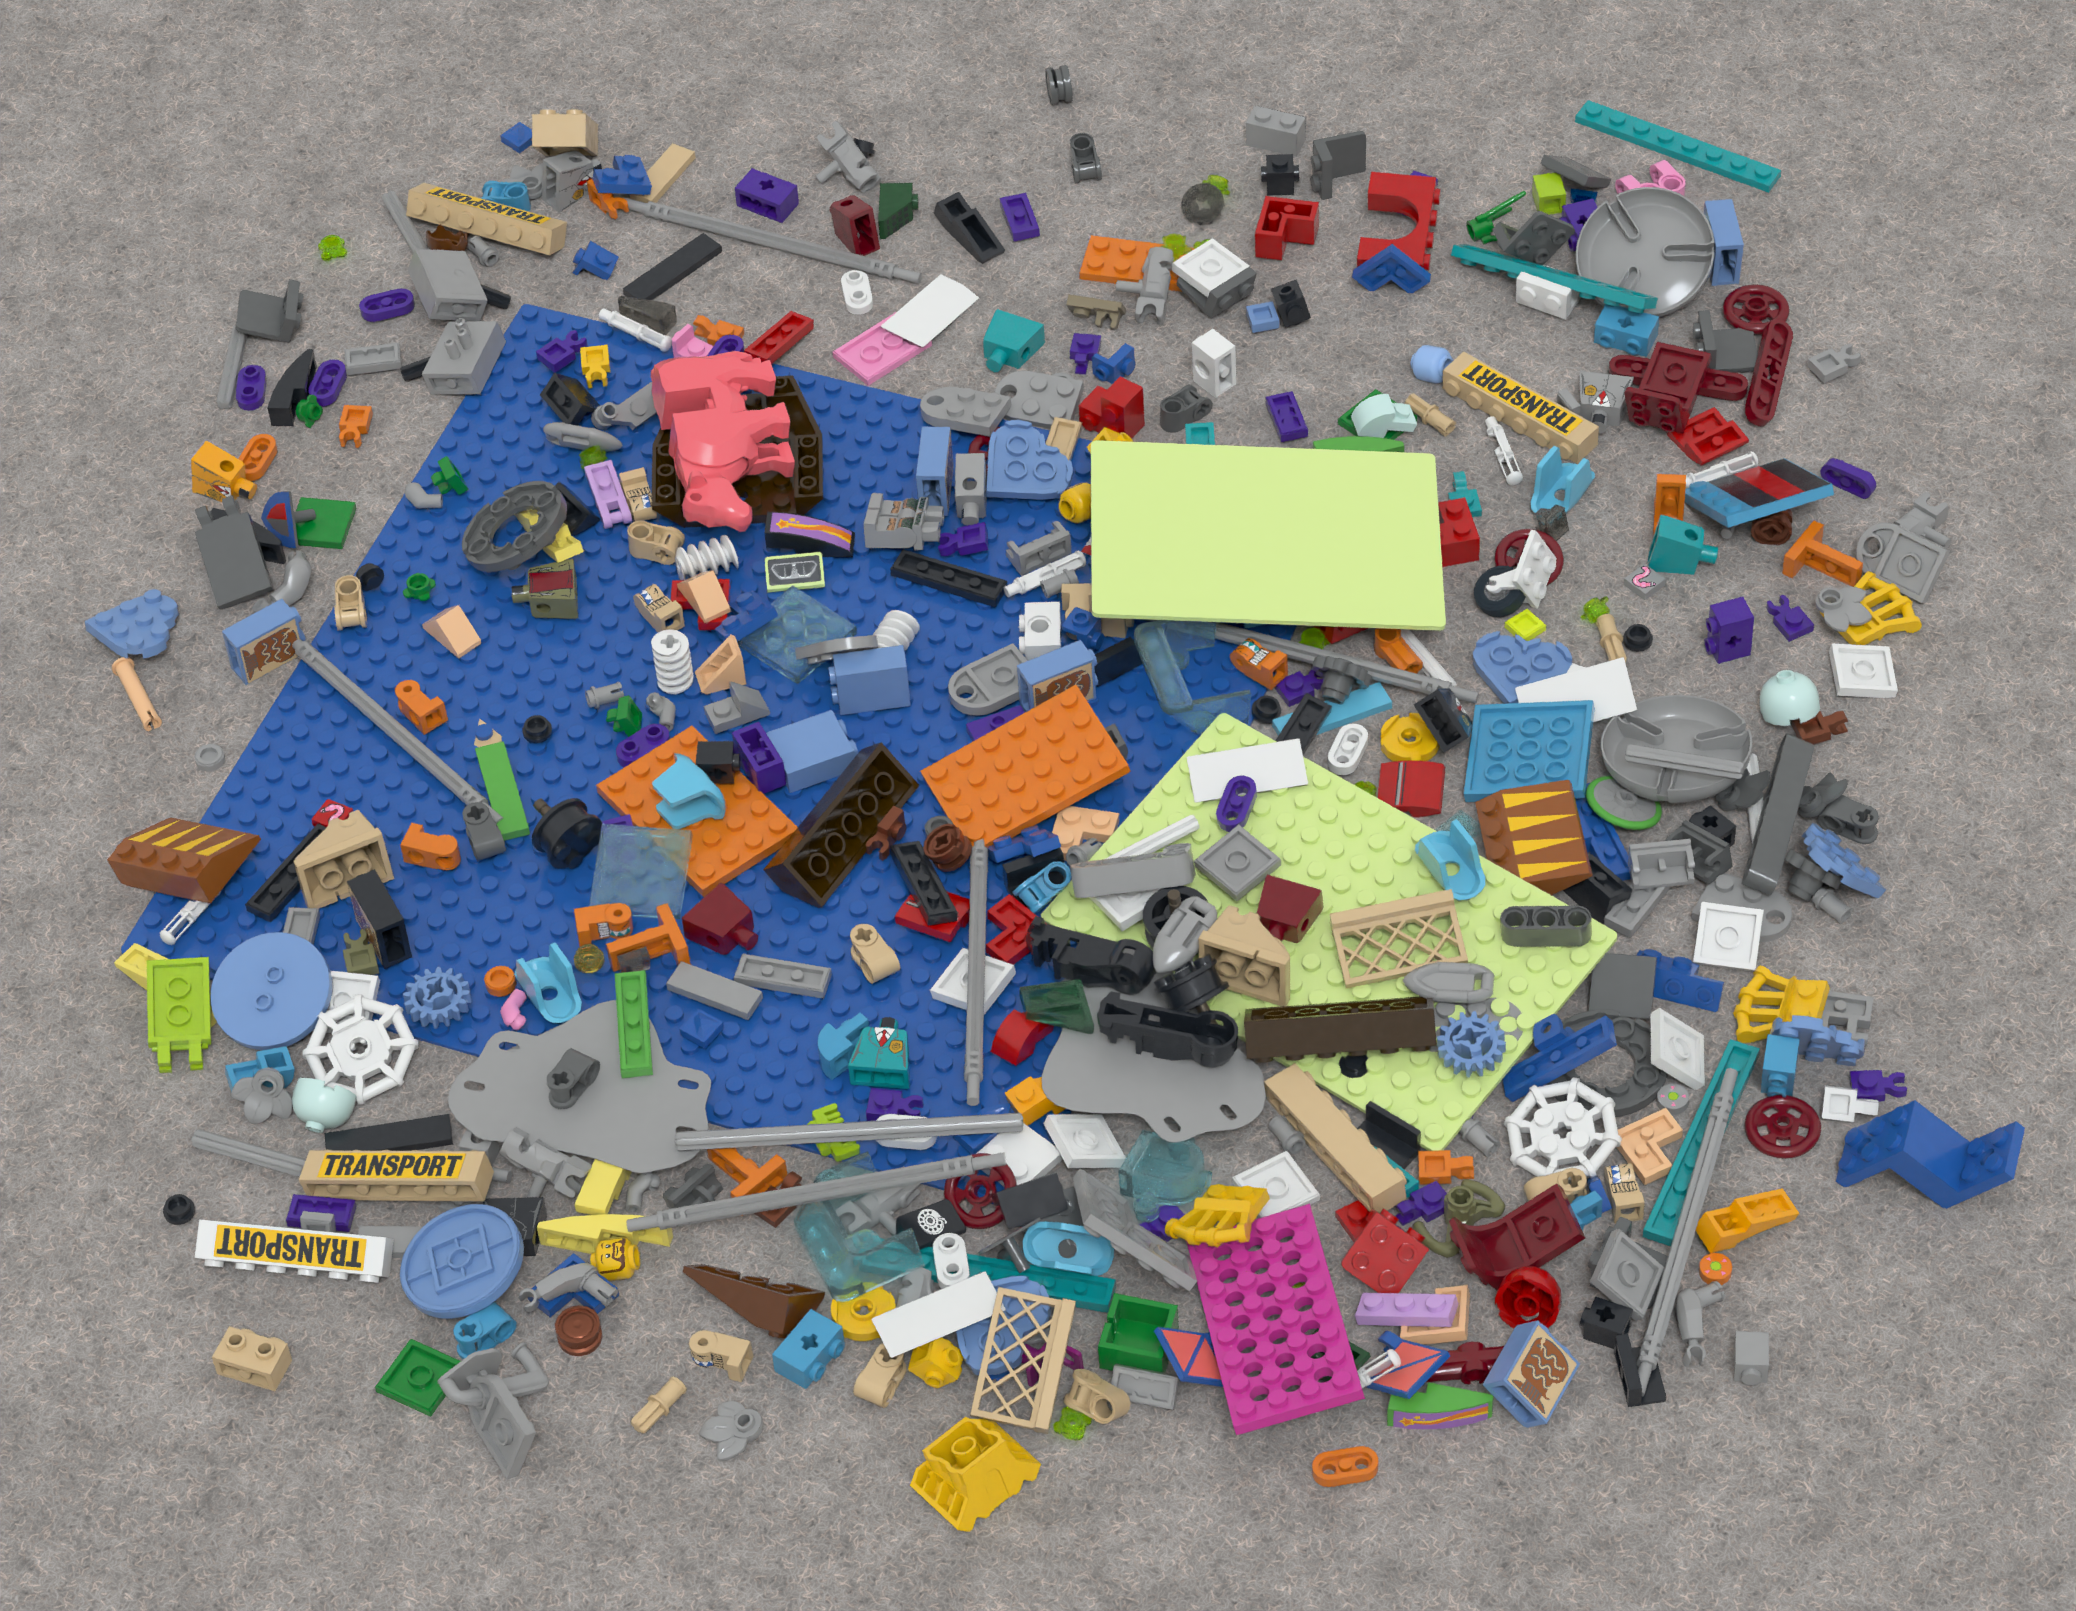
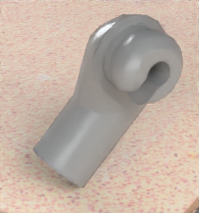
[405,482,443,509]
[646,692,676,731]
[625,1172,660,1212]

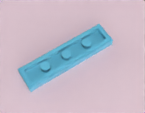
[1272,682,1392,736]

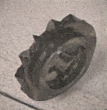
[1181,183,1225,225]

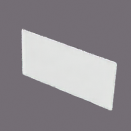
[881,274,979,347]
[1515,657,1637,722]
[1187,739,1308,803]
[872,1272,1006,1358]

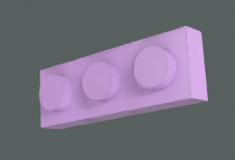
[1355,1293,1459,1327]

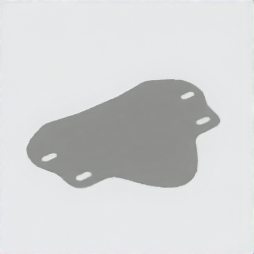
[1042,948,1266,1143]
[448,1000,711,1173]

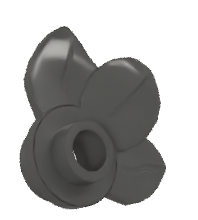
[1716,768,1770,811]
[1799,772,1848,818]

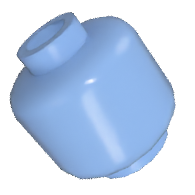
[1410,345,1454,384]

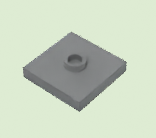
[1194,824,1281,901]
[1590,1229,1665,1321]

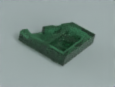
[1019,979,1094,1034]

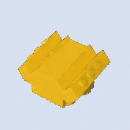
[910,1417,1041,1532]

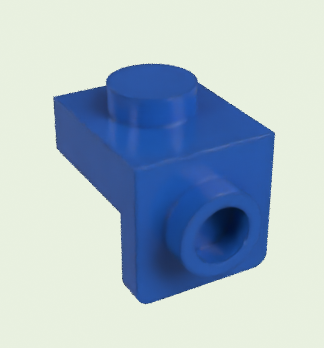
[572,241,619,280]
[1092,343,1136,384]
[1062,607,1104,652]

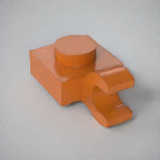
[587,179,629,219]
[693,315,744,346]
[1418,1150,1474,1185]

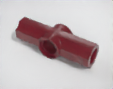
[1426,1341,1504,1385]

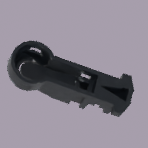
[1025,916,1156,995]
[1097,991,1238,1067]

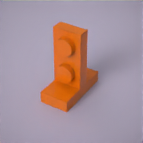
[1653,474,1686,536]
[1782,520,1863,587]
[606,903,691,972]
[707,1148,787,1216]

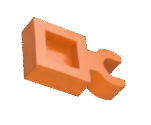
[339,405,373,448]

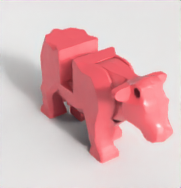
[651,351,795,532]

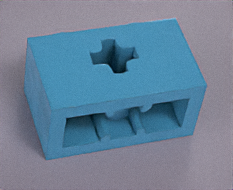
[1594,304,1659,357]
[1761,1034,1800,1097]
[772,1309,845,1389]

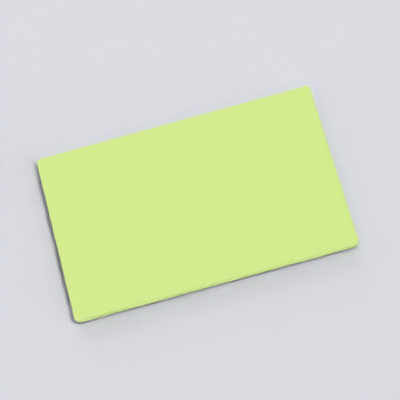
[1091,440,1446,631]

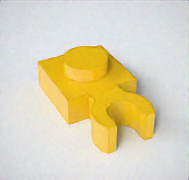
[580,345,610,388]

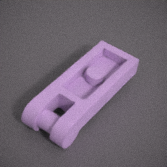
[584,460,632,529]

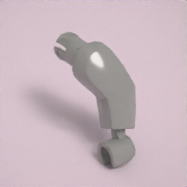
[252,550,312,612]
[519,1263,618,1312]
[1676,1281,1725,1367]

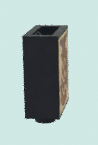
[347,869,412,969]

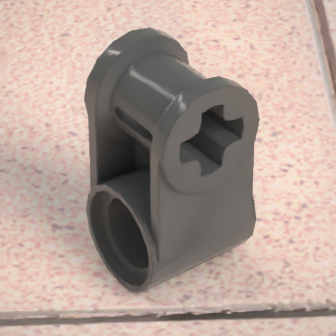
[1070,133,1102,184]
[1160,384,1213,433]
[1818,795,1879,844]
[462,802,506,862]
[547,1048,600,1109]

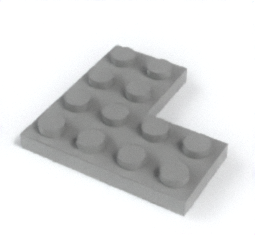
[1073,1168,1197,1291]

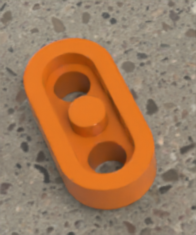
[238,434,277,481]
[1312,1446,1379,1487]

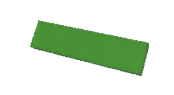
[475,741,530,841]
[615,970,653,1078]

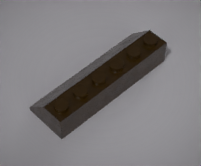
[763,742,919,908]
[1244,996,1437,1063]

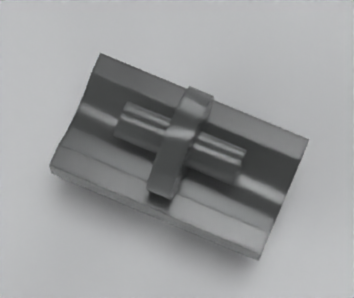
[663,1163,723,1209]

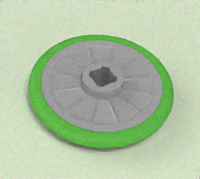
[1586,776,1662,830]

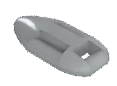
[543,422,623,452]
[1153,896,1217,973]
[1403,962,1495,1004]

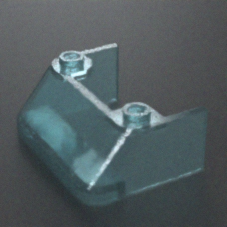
[1134,620,1251,734]
[794,1151,925,1302]

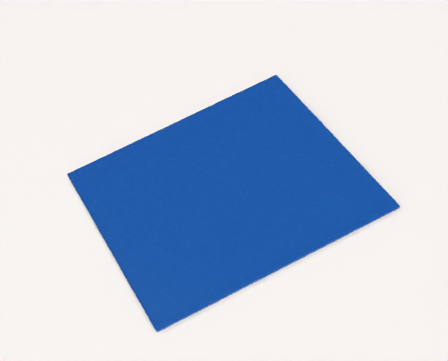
[121,304,1297,1205]

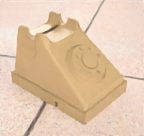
[293,810,394,908]
[1198,906,1290,1006]

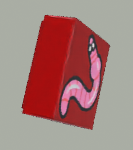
[311,799,353,827]

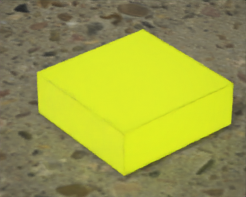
[1505,609,1546,641]

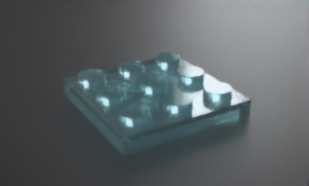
[737,585,857,684]
[589,824,693,920]

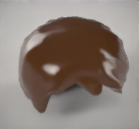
[426,224,469,252]

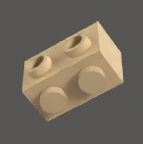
[212,1326,292,1391]

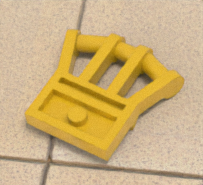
[1820,571,1922,645]
[1733,965,1830,1044]
[1165,1184,1270,1247]

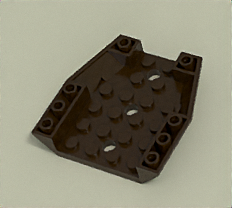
[651,375,823,528]

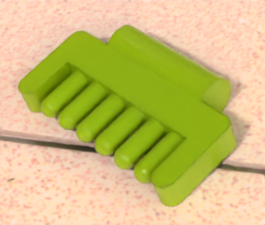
[807,1103,860,1162]

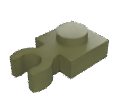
[343,929,379,975]

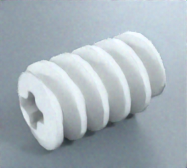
[675,535,739,580]
[873,610,920,651]
[651,629,694,694]

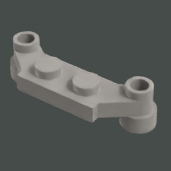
[591,358,671,430]

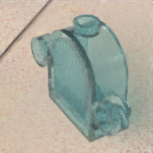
[1118,1130,1212,1222]

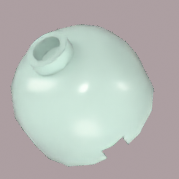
[1760,670,1820,726]
[292,1078,357,1133]

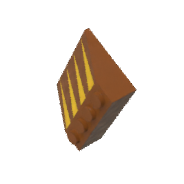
[1475,780,1593,895]
[107,817,261,904]

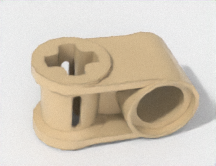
[627,521,685,565]
[334,575,367,631]
[850,924,900,984]
[1524,1168,1588,1204]
[854,1343,907,1408]
[1063,1369,1131,1424]

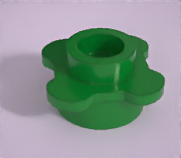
[296,395,323,428]
[403,573,436,601]

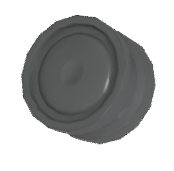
[1045,65,1073,105]

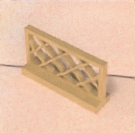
[1330,889,1468,988]
[970,1287,1076,1434]

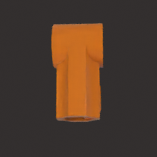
[1374,628,1423,674]

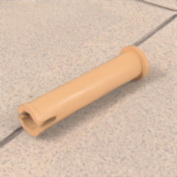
[111,657,162,731]

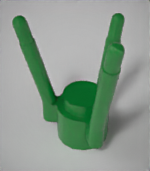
[1466,191,1526,245]

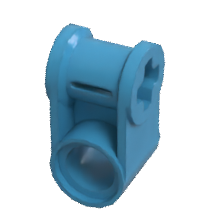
[481,181,531,212]
[1012,862,1071,914]
[453,1302,517,1359]

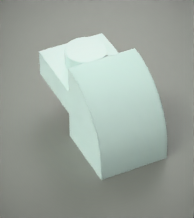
[1351,394,1417,438]

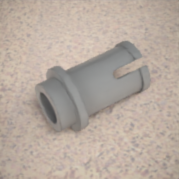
[467,236,499,267]
[1040,569,1079,598]
[585,682,624,709]
[1066,838,1102,866]
[1812,887,1853,924]
[1268,1115,1305,1154]
[1459,1118,1501,1158]

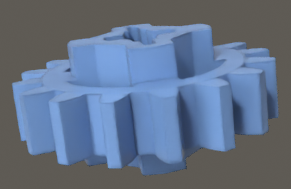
[403,967,472,1029]
[1437,1011,1506,1078]

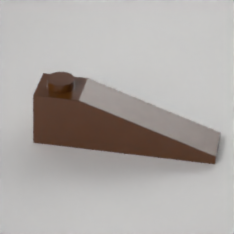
[683,1264,825,1338]

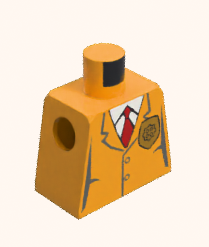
[191,441,257,502]

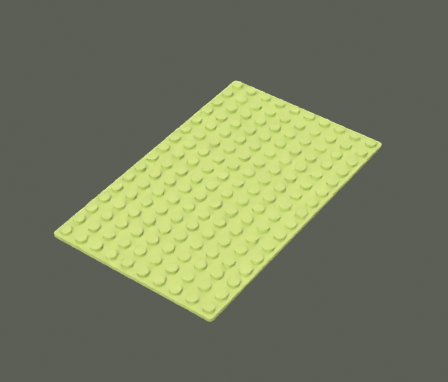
[1041,713,1617,1151]

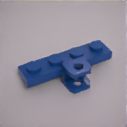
[1575,783,1631,881]
[1503,1014,1617,1102]

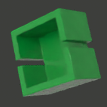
[1098,1293,1179,1373]

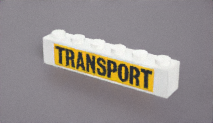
[195,1219,394,1283]

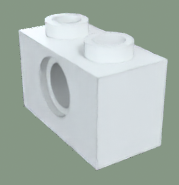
[1192,329,1236,398]
[1019,602,1061,661]

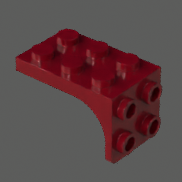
[1624,342,1712,433]
[1449,1183,1585,1291]

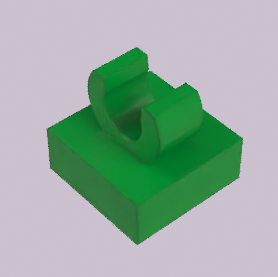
[431,456,468,495]
[606,695,642,737]

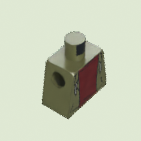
[512,559,579,619]

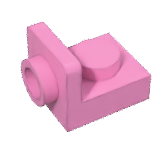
[672,324,713,358]

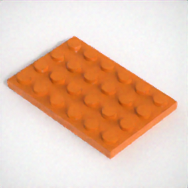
[920,685,1131,850]
[596,726,798,897]

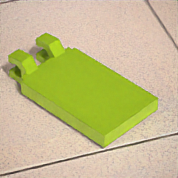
[147,957,211,1073]

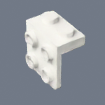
[1516,265,1581,320]

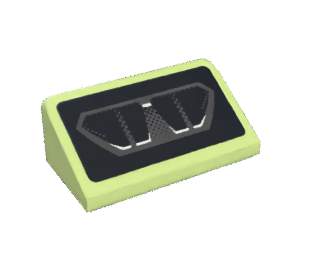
[764,552,825,592]

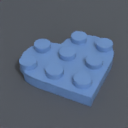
[986,420,1073,500]
[85,589,179,659]
[1472,631,1572,704]
[1802,823,1886,898]
[1770,1015,1865,1066]
[956,1276,1051,1376]

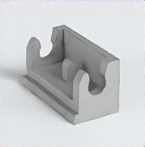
[1006,521,1071,576]
[1628,839,1695,890]

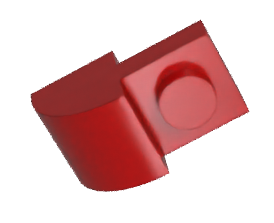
[991,1008,1055,1065]

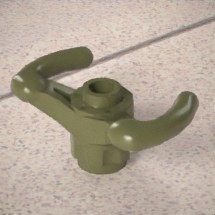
[1413,1179,1505,1258]

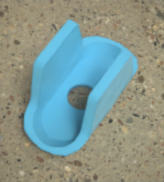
[1531,446,1595,520]
[652,753,726,830]
[1415,819,1486,900]
[514,942,582,1023]
[1023,1221,1114,1276]

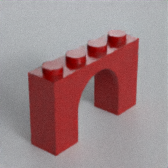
[1357,172,1441,271]

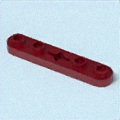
[1745,319,1793,426]
[1609,355,1748,401]

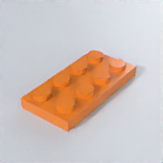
[1079,235,1196,292]

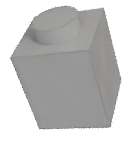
[1734,1331,1769,1385]

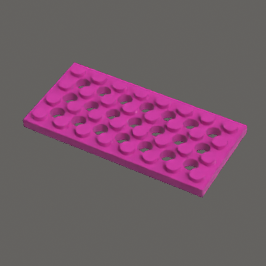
[1186,1204,1365,1435]

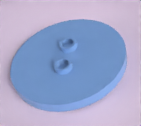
[210,932,333,1050]
[400,1204,524,1319]

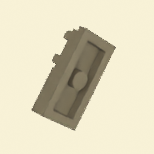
[1066,294,1126,330]

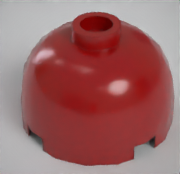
[1495,1266,1562,1328]

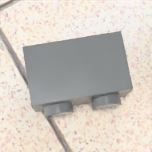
[1246,106,1306,157]

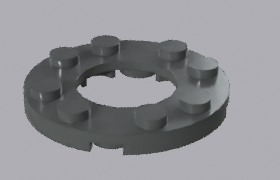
[462,481,567,573]
[1546,1009,1667,1117]

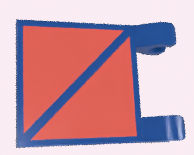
[1154,1327,1223,1387]
[1366,1331,1450,1399]

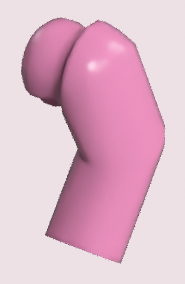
[500,989,527,1031]

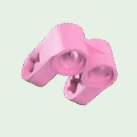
[1615,160,1685,196]

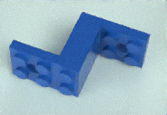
[1836,1100,2025,1209]

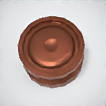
[1751,509,1793,545]
[923,824,972,872]
[555,1305,603,1356]

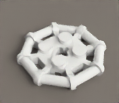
[302,994,418,1105]
[1504,1077,1622,1180]

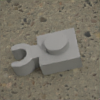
[1808,344,1861,383]

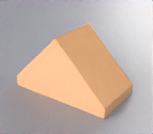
[677,570,731,623]
[422,605,481,658]
[695,634,746,694]

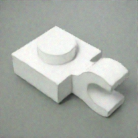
[1822,1085,1879,1122]

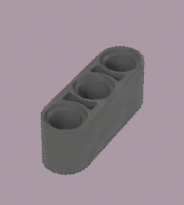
[1500,906,1592,947]

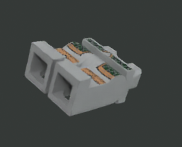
[864,493,944,550]

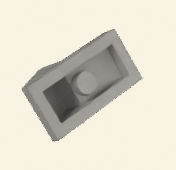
[704,682,770,734]

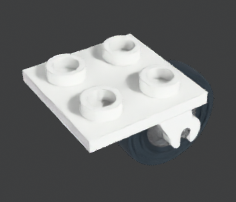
[1474,530,1557,617]

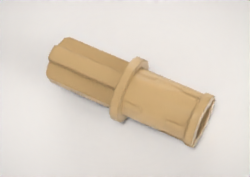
[1405,393,1456,437]
[1596,614,1627,662]
[631,1377,687,1434]

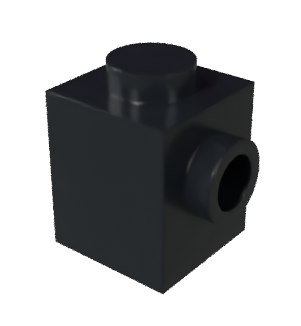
[1261,154,1299,196]
[1271,279,1311,328]

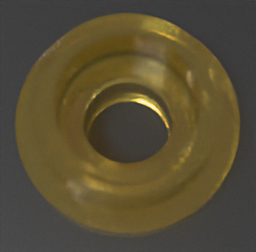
[574,944,605,973]

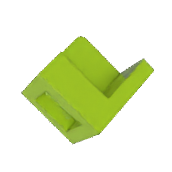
[1532,172,1566,215]

